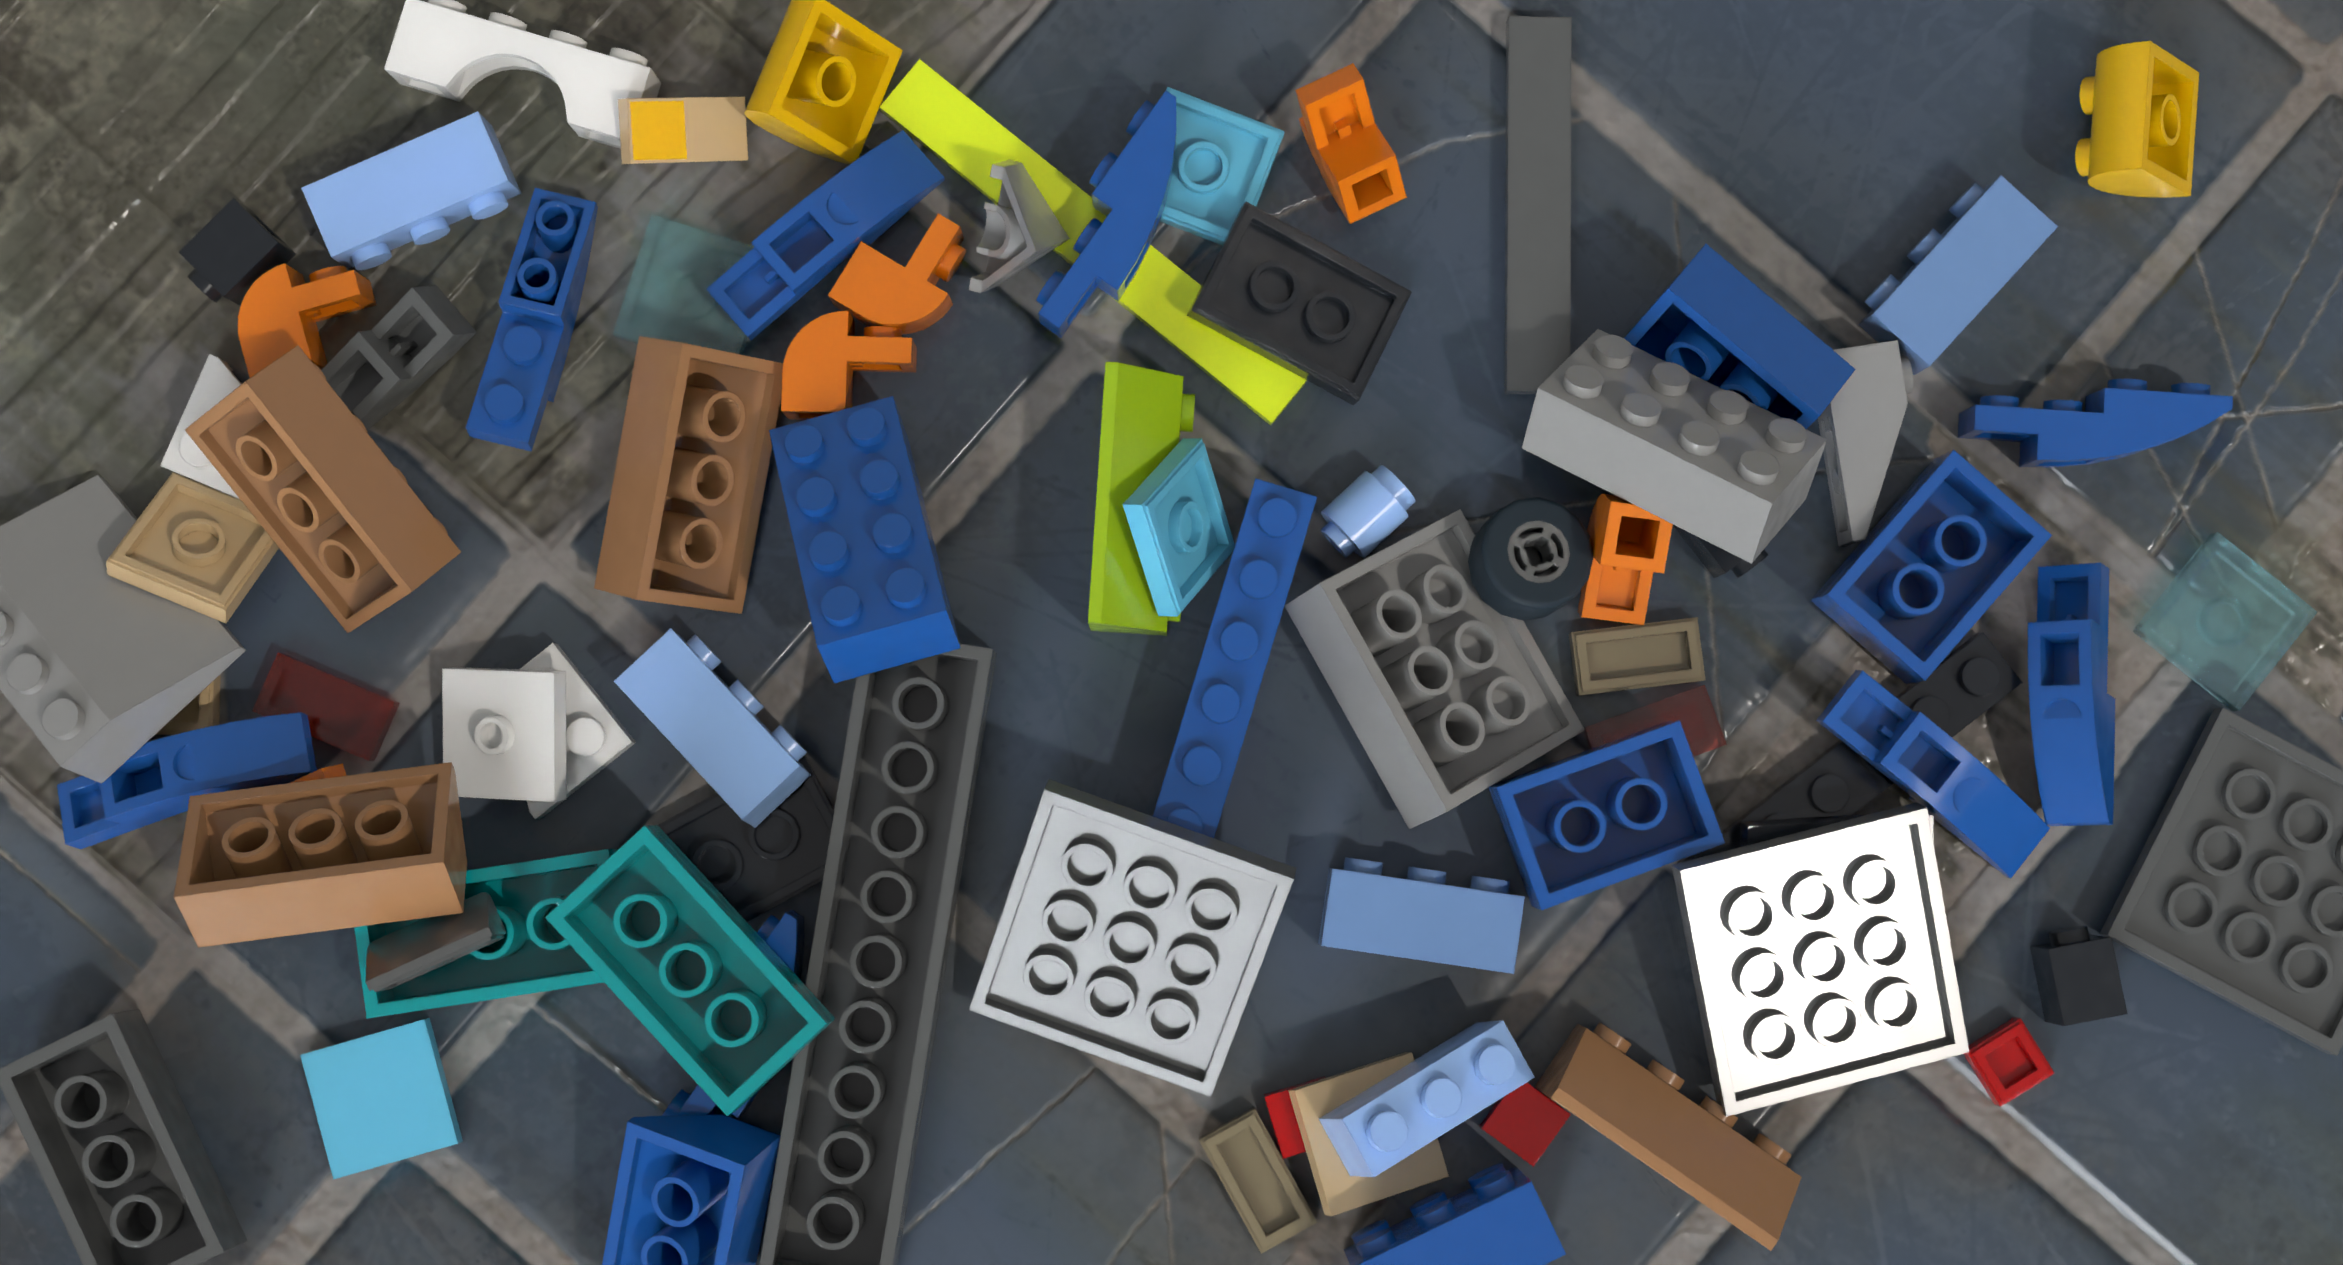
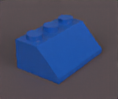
[602,1115,781,1265]

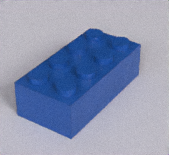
[769,396,960,683]

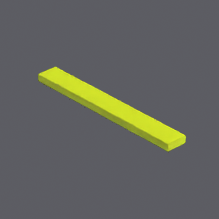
[880,59,1307,426]

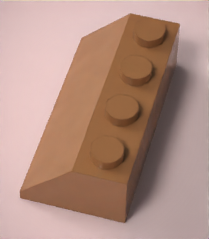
[594,336,783,614]
[185,345,461,633]
[174,762,467,948]
[1535,1022,1802,1251]

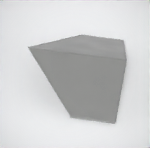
[969,160,1070,293]

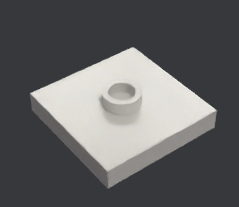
[442,667,566,802]

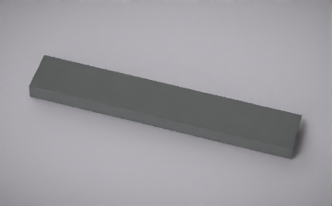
[1504,16,1572,394]

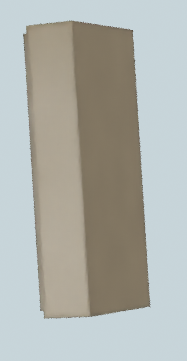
[1569,617,1706,696]
[1199,1107,1317,1254]

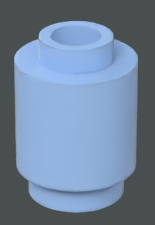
[1320,465,1416,558]

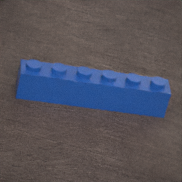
[1153,478,1317,838]

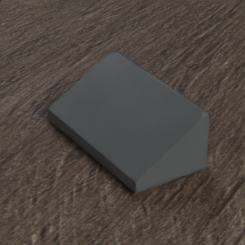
[365,892,507,992]

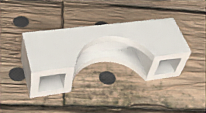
[384,0,661,149]

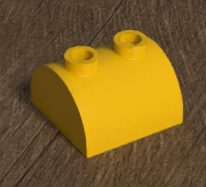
[744,0,903,165]
[2075,41,2199,198]

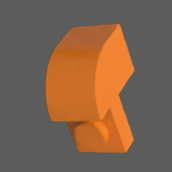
[1295,63,1407,224]
[828,213,966,334]
[238,263,377,378]
[781,311,917,420]
[1578,494,1673,625]

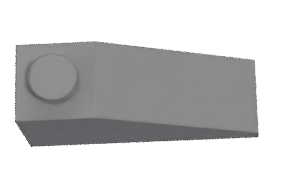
[1818,340,1913,547]

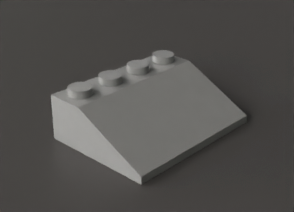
[0,475,246,784]
[1284,509,1585,829]

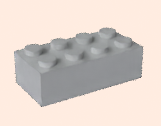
[1522,329,1827,564]

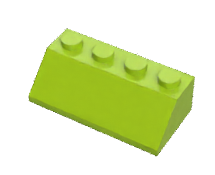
[1088,362,1195,636]

